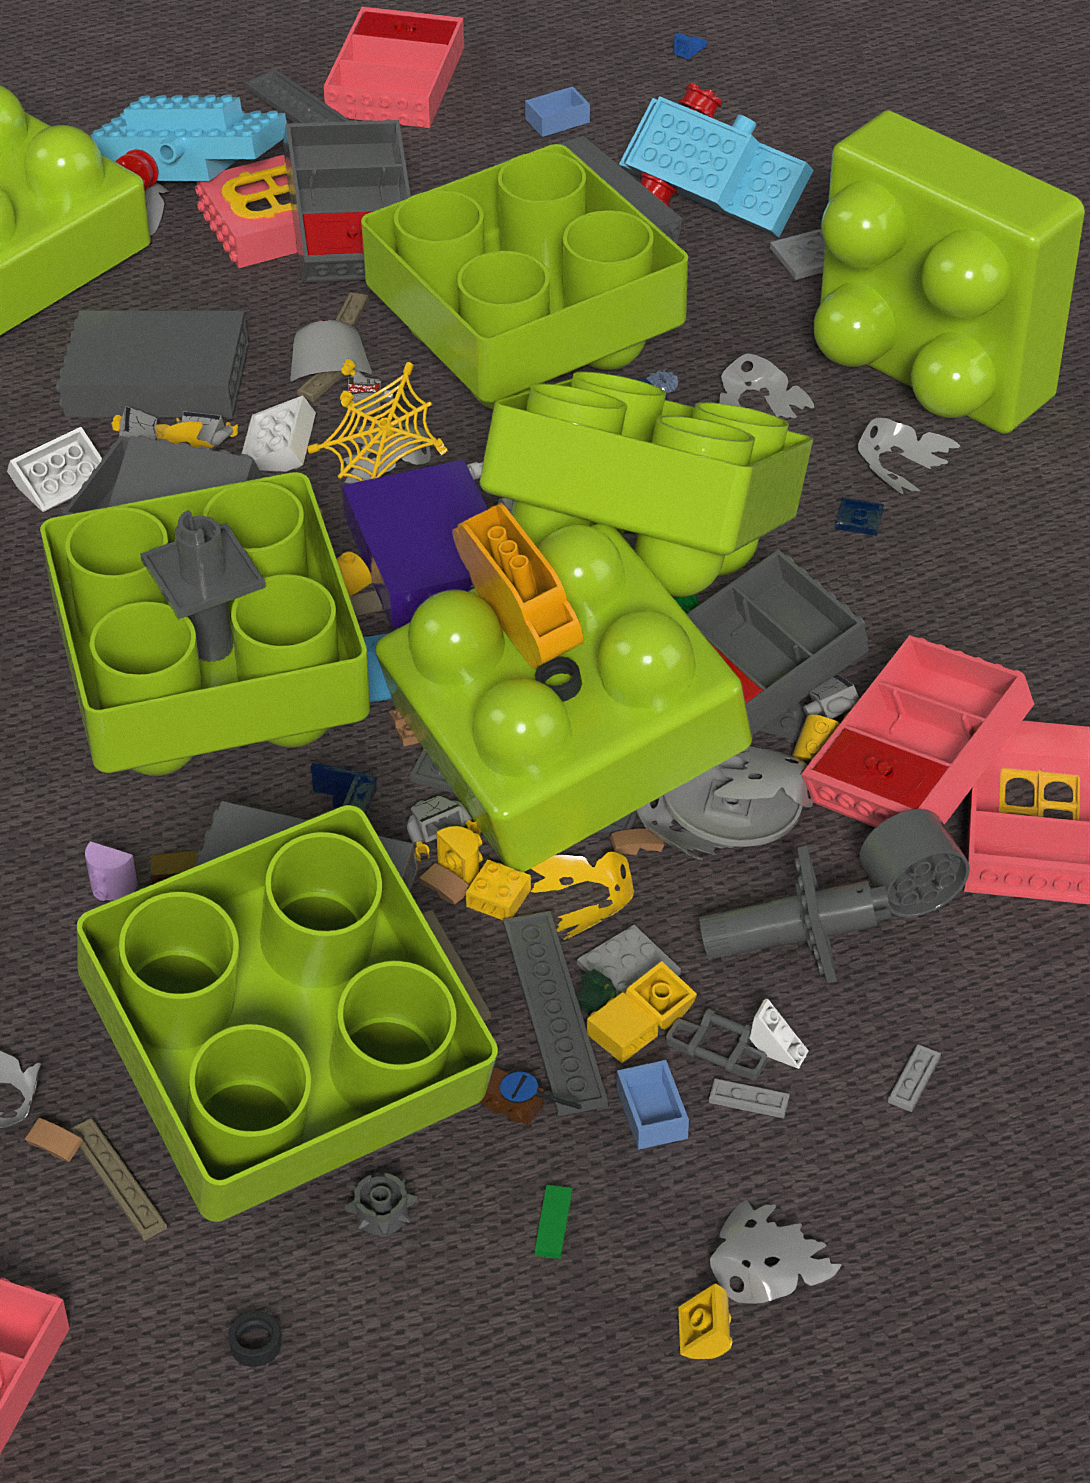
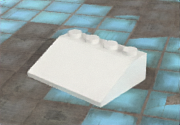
[242,396,316,471]
[7,427,102,512]

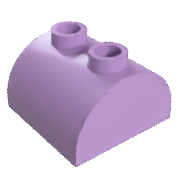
[85,841,138,901]

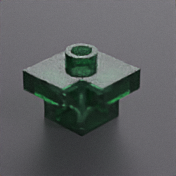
[576,969,617,1016]

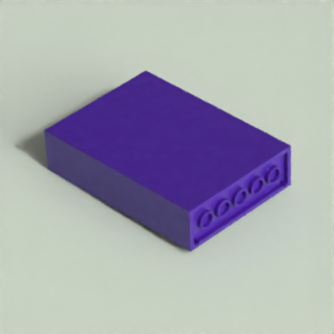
[342,460,488,628]

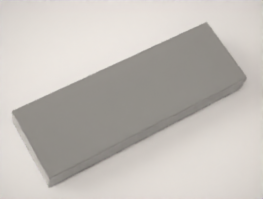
[888,1044,941,1112]
[709,1079,790,1118]

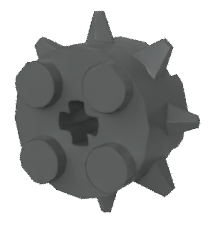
[345,1173,418,1237]

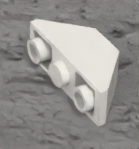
[750,999,808,1069]

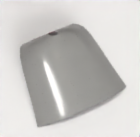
[290,320,372,382]

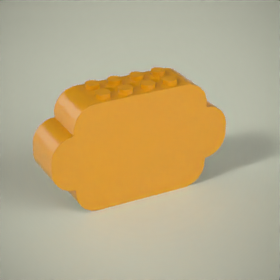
[452,503,584,669]

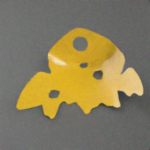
[155,421,214,448]
[531,852,634,940]

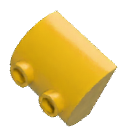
[336,551,372,597]
[791,714,841,764]
[437,826,483,885]
[626,961,697,1029]
[678,1284,732,1359]

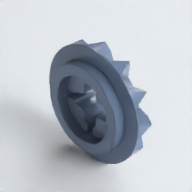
[646,370,678,393]

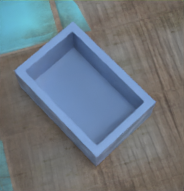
[525,86,590,137]
[616,1060,689,1150]

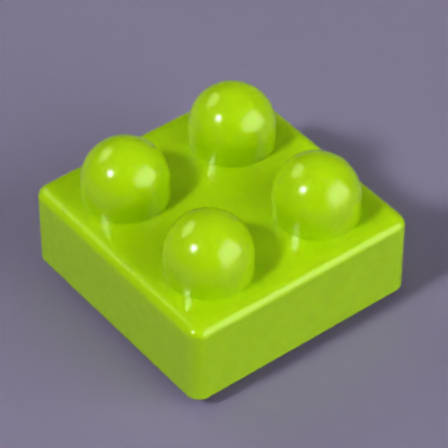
[0,85,151,335]
[814,110,1085,434]
[361,144,688,410]
[480,372,813,597]
[40,472,370,776]
[375,523,752,872]
[77,805,498,1222]

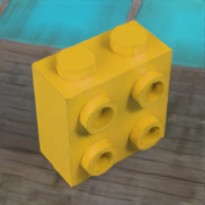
[466,860,531,920]
[587,992,658,1063]

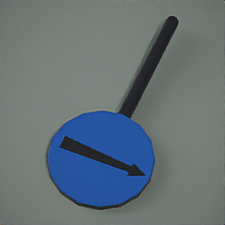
[500,1072,582,1109]

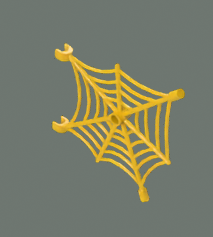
[307,362,448,481]

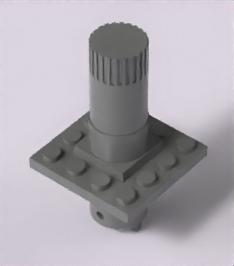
[140,510,265,662]
[699,846,892,983]

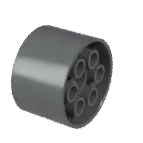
[860,809,970,918]

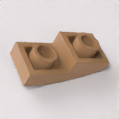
[389,709,420,747]
[610,829,665,855]
[419,863,470,904]
[25,1118,83,1162]

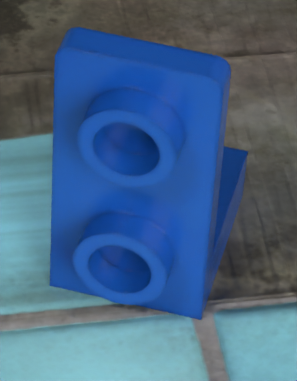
[674,33,708,59]

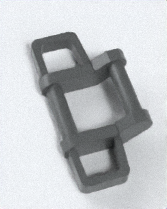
[666,1008,767,1080]

